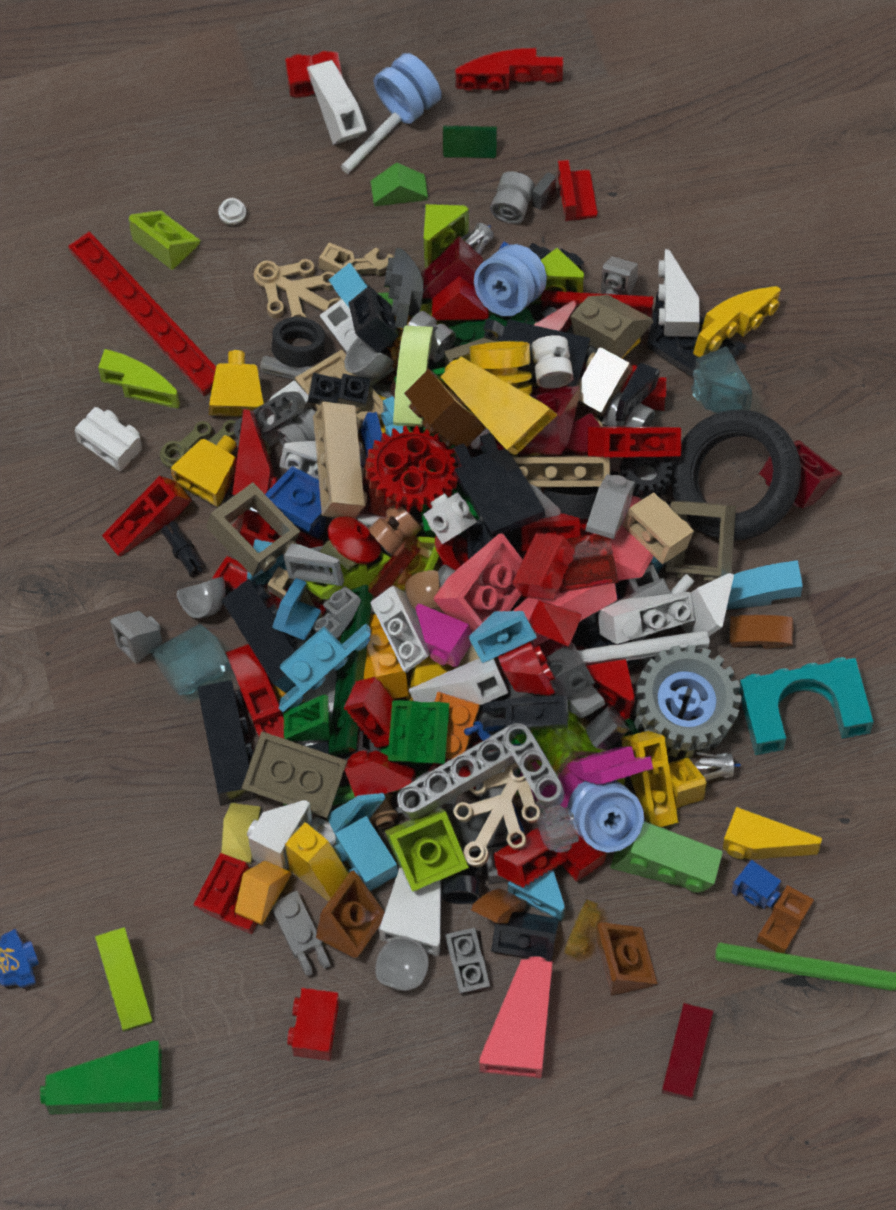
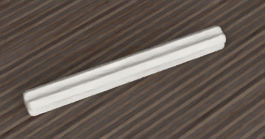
[578,631,710,666]

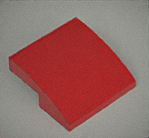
[193,853,257,934]

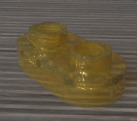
[564,899,602,959]

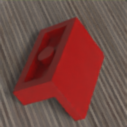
[557,160,597,221]

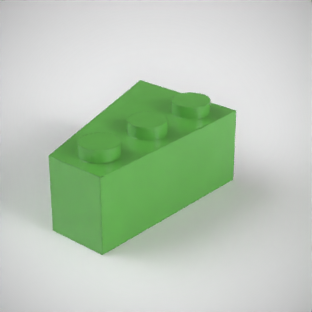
[610,821,723,892]

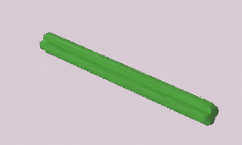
[715,943,896,991]

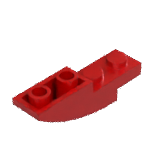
[455,48,563,91]
[226,644,293,742]

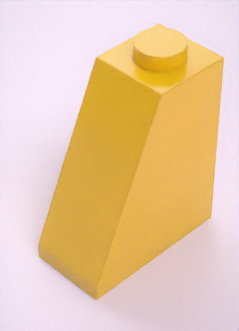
[285,822,348,902]

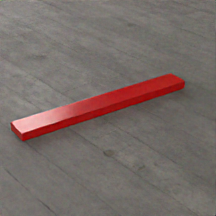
[68,231,216,396]

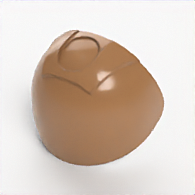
[405,570,445,614]

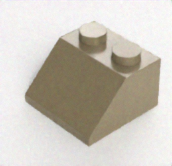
[571,295,653,358]

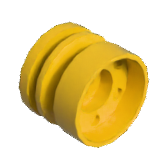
[469,341,532,395]

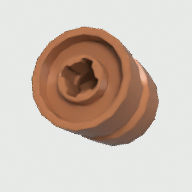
[368,504,423,556]

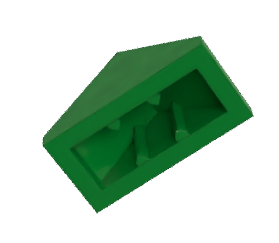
[284,694,331,741]

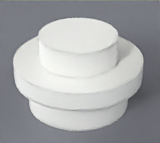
[219,198,246,225]

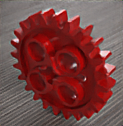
[365,426,458,512]

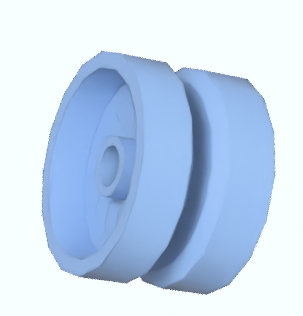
[374,53,441,124]
[474,244,547,316]
[567,780,644,852]

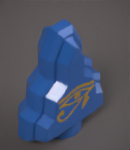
[0,929,39,988]

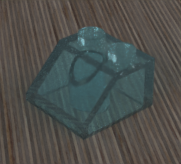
[691,346,752,413]
[150,624,231,696]

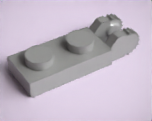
[271,891,330,977]

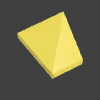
[221,803,261,864]

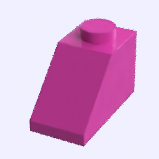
[415,603,472,668]

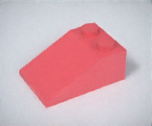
[433,534,523,633]

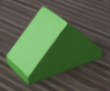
[371,163,428,206]

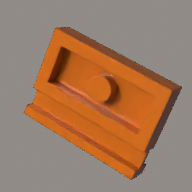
[434,691,481,760]

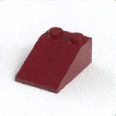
[517,386,580,456]

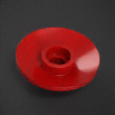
[328,516,381,564]

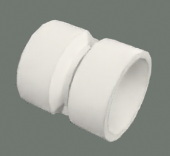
[531,335,573,389]

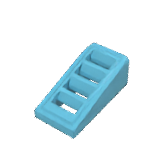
[328,793,385,834]

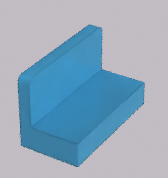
[272,578,321,640]

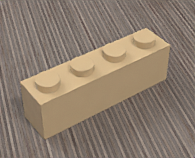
[313,402,367,518]
[512,456,610,487]

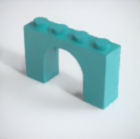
[738,657,873,755]

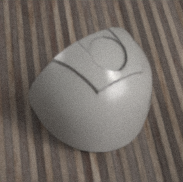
[344,337,394,379]
[177,576,226,619]
[375,936,429,990]

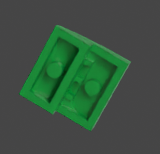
[388,700,450,764]

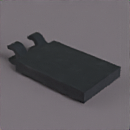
[483,319,591,386]
[453,433,546,539]

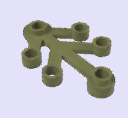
[160,420,271,490]

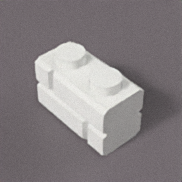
[75,407,142,471]

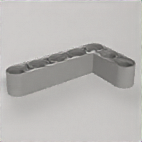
[397,723,565,819]

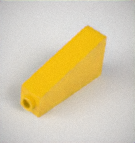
[440,357,557,455]

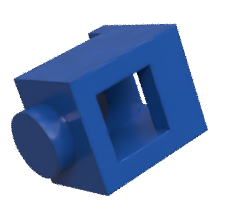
[731,860,781,909]

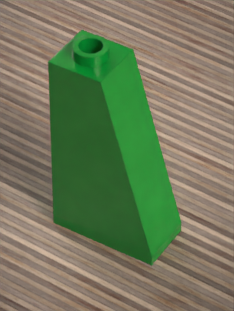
[40,1040,162,1115]

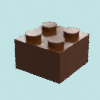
[404,368,486,447]

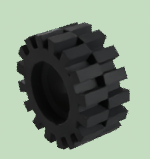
[620,456,672,499]

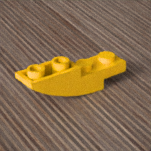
[693,286,781,359]

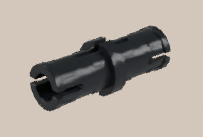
[161,522,206,577]

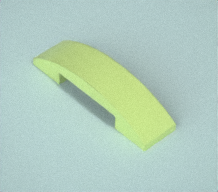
[393,326,433,427]

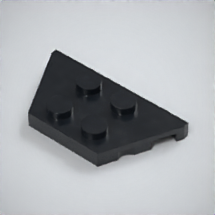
[647,291,747,377]

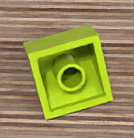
[385,807,469,892]

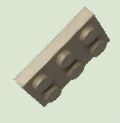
[242,731,347,818]

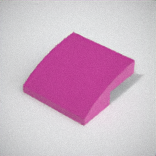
[566,746,653,784]

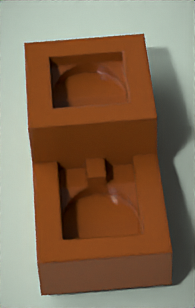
[730,615,793,649]
[756,885,814,954]
[471,888,528,923]

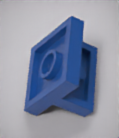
[265,466,327,539]

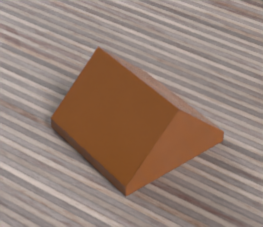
[316,870,385,958]
[596,922,657,996]

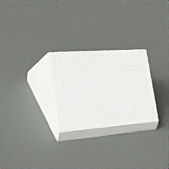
[681,573,734,637]

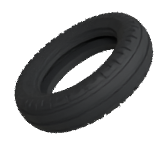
[671,409,801,541]

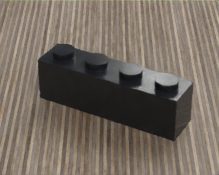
[222,578,301,693]
[197,680,255,805]

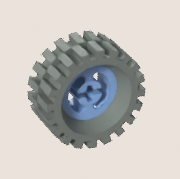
[633,645,741,758]

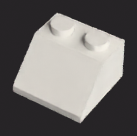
[247,800,313,870]

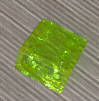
[515,711,602,776]

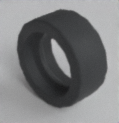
[272,317,325,367]
[544,487,597,519]

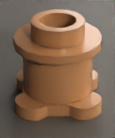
[369,792,398,829]

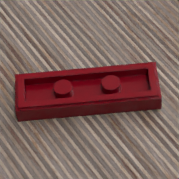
[661,1003,714,1101]

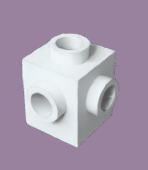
[423,493,477,544]

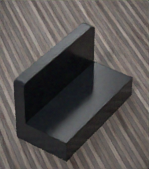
[491,912,559,961]

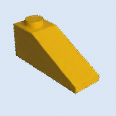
[621,731,678,827]
[722,807,822,860]

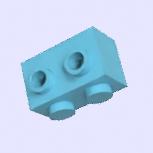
[333,816,398,891]

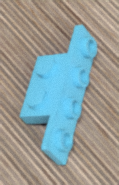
[278,624,371,712]

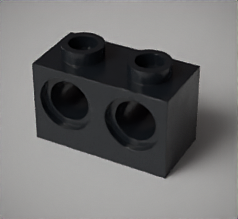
[348,286,399,353]

